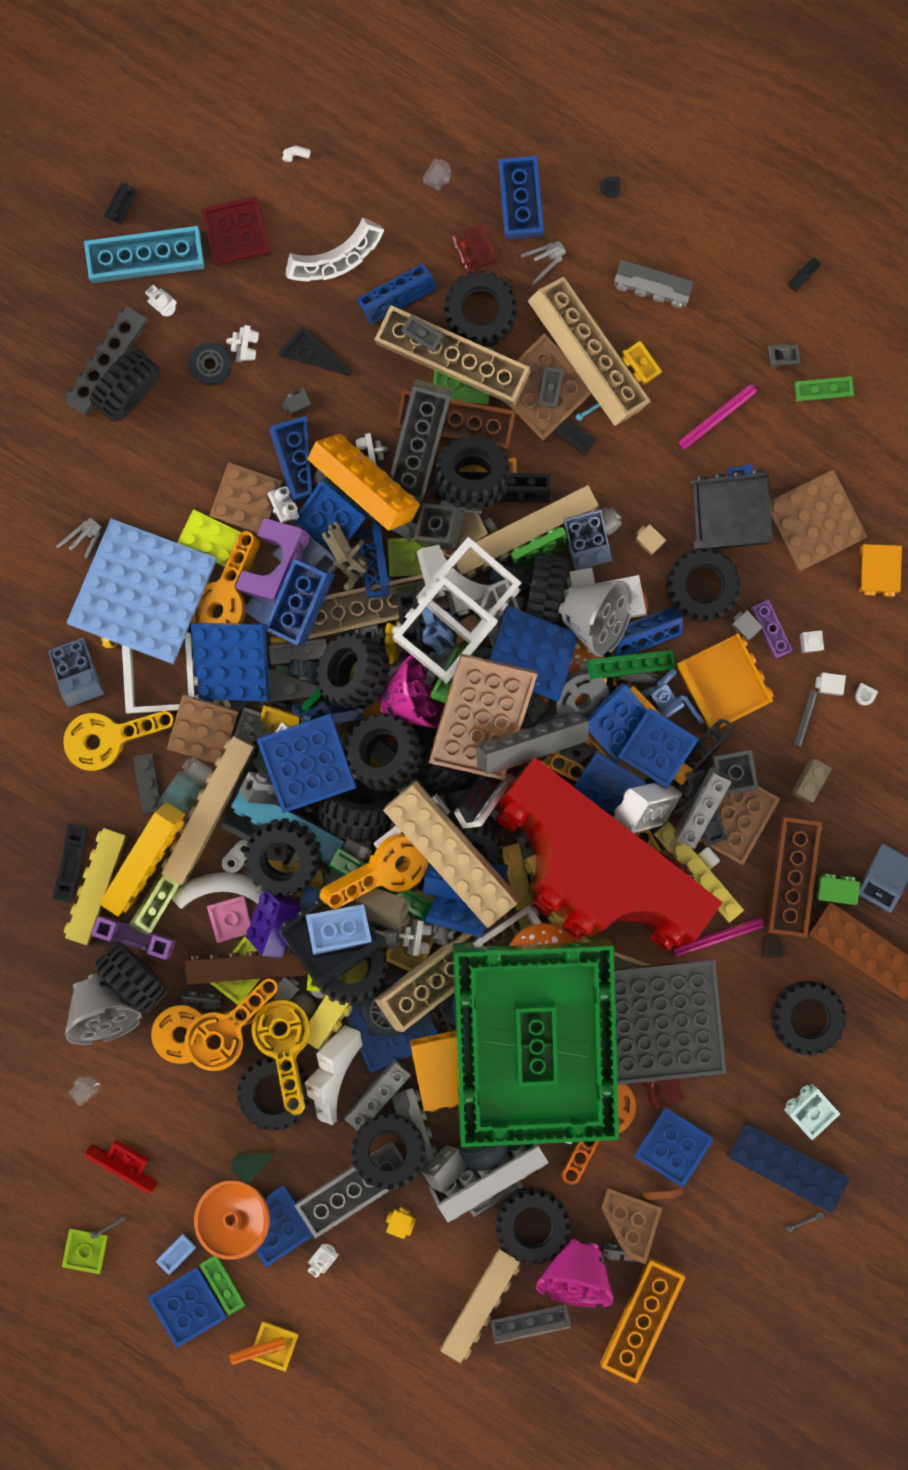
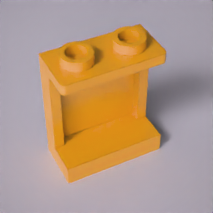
[859,544,902,597]

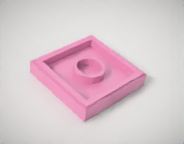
[207,896,251,943]

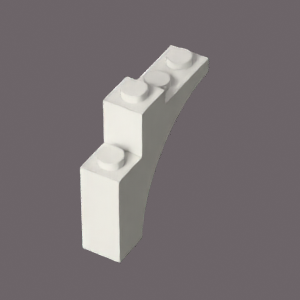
[417,545,489,617]
[305,1025,362,1125]

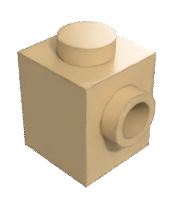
[635,524,666,556]

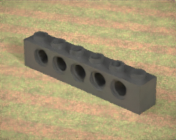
[65,306,148,417]

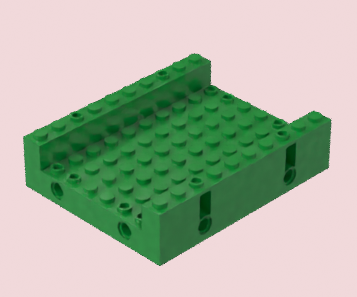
[452,937,619,1147]

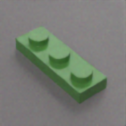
[794,376,854,402]
[200,1256,246,1316]

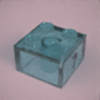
[157,771,201,814]

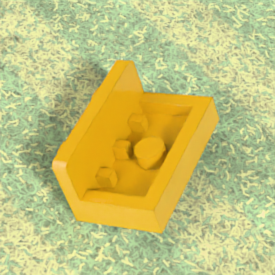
[621,341,662,385]

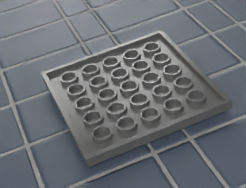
[614,959,726,1085]

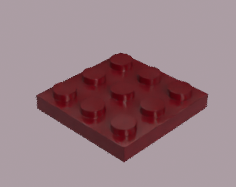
[201,196,270,266]

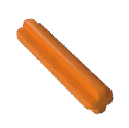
[229,1337,286,1365]

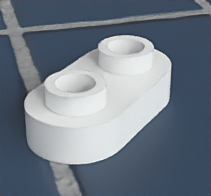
[222,840,248,873]

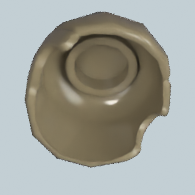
[290,993,318,1021]

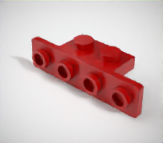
[84,1139,158,1194]

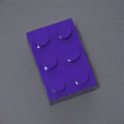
[246,890,300,958]

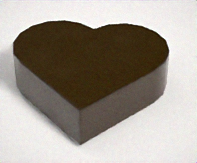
[762,935,785,958]

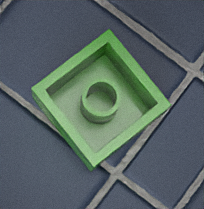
[813,873,860,905]

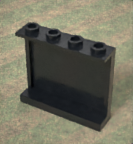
[690,470,773,550]
[280,896,386,990]

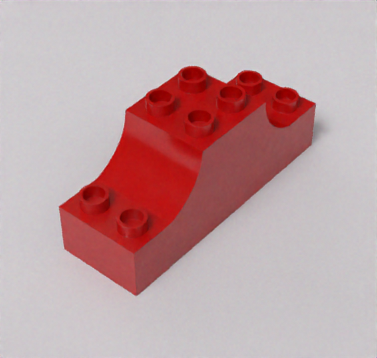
[494,757,723,951]

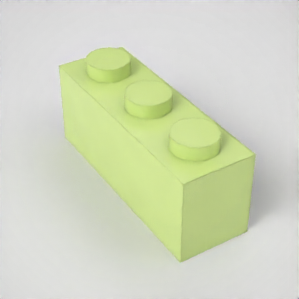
[129,875,180,935]

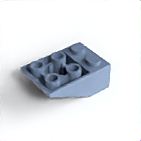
[564,509,612,571]
[273,526,338,574]
[48,637,104,708]
[859,843,908,913]

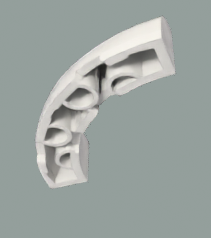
[286,217,384,281]
[171,872,263,909]

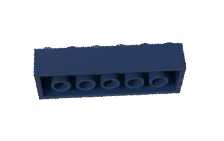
[727,1122,850,1213]

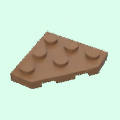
[601,1188,662,1264]

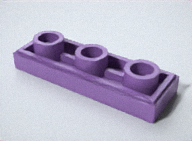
[751,599,793,659]

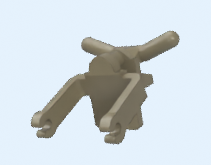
[322,521,369,591]

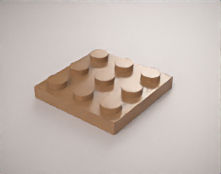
[209,462,283,533]
[167,694,238,763]

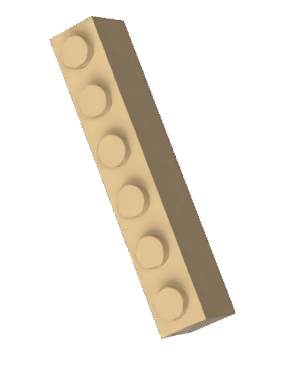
[441,1247,521,1363]

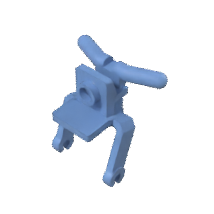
[422,607,456,657]
[640,669,704,725]

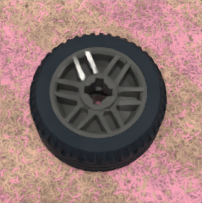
[362,985,402,1037]
[458,1140,511,1171]

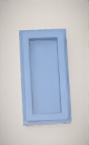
[156,1233,197,1275]

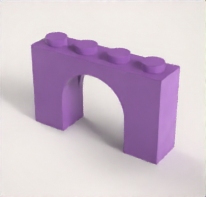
[235,518,310,604]
[92,916,176,960]

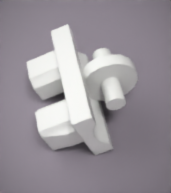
[145,285,177,316]
[226,325,259,363]
[355,433,388,466]
[268,486,299,523]
[399,919,432,956]
[308,1244,338,1277]

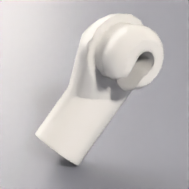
[282,145,311,162]

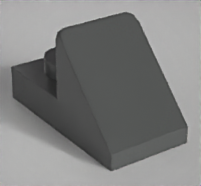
[768,345,801,369]

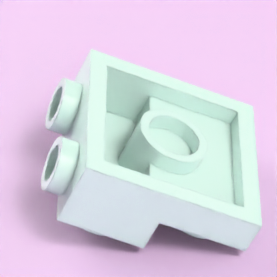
[784,1084,840,1140]

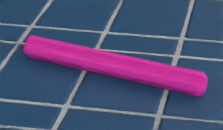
[678,384,757,449]
[673,918,765,957]

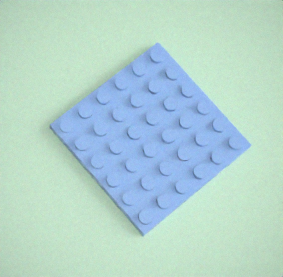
[66,519,217,665]

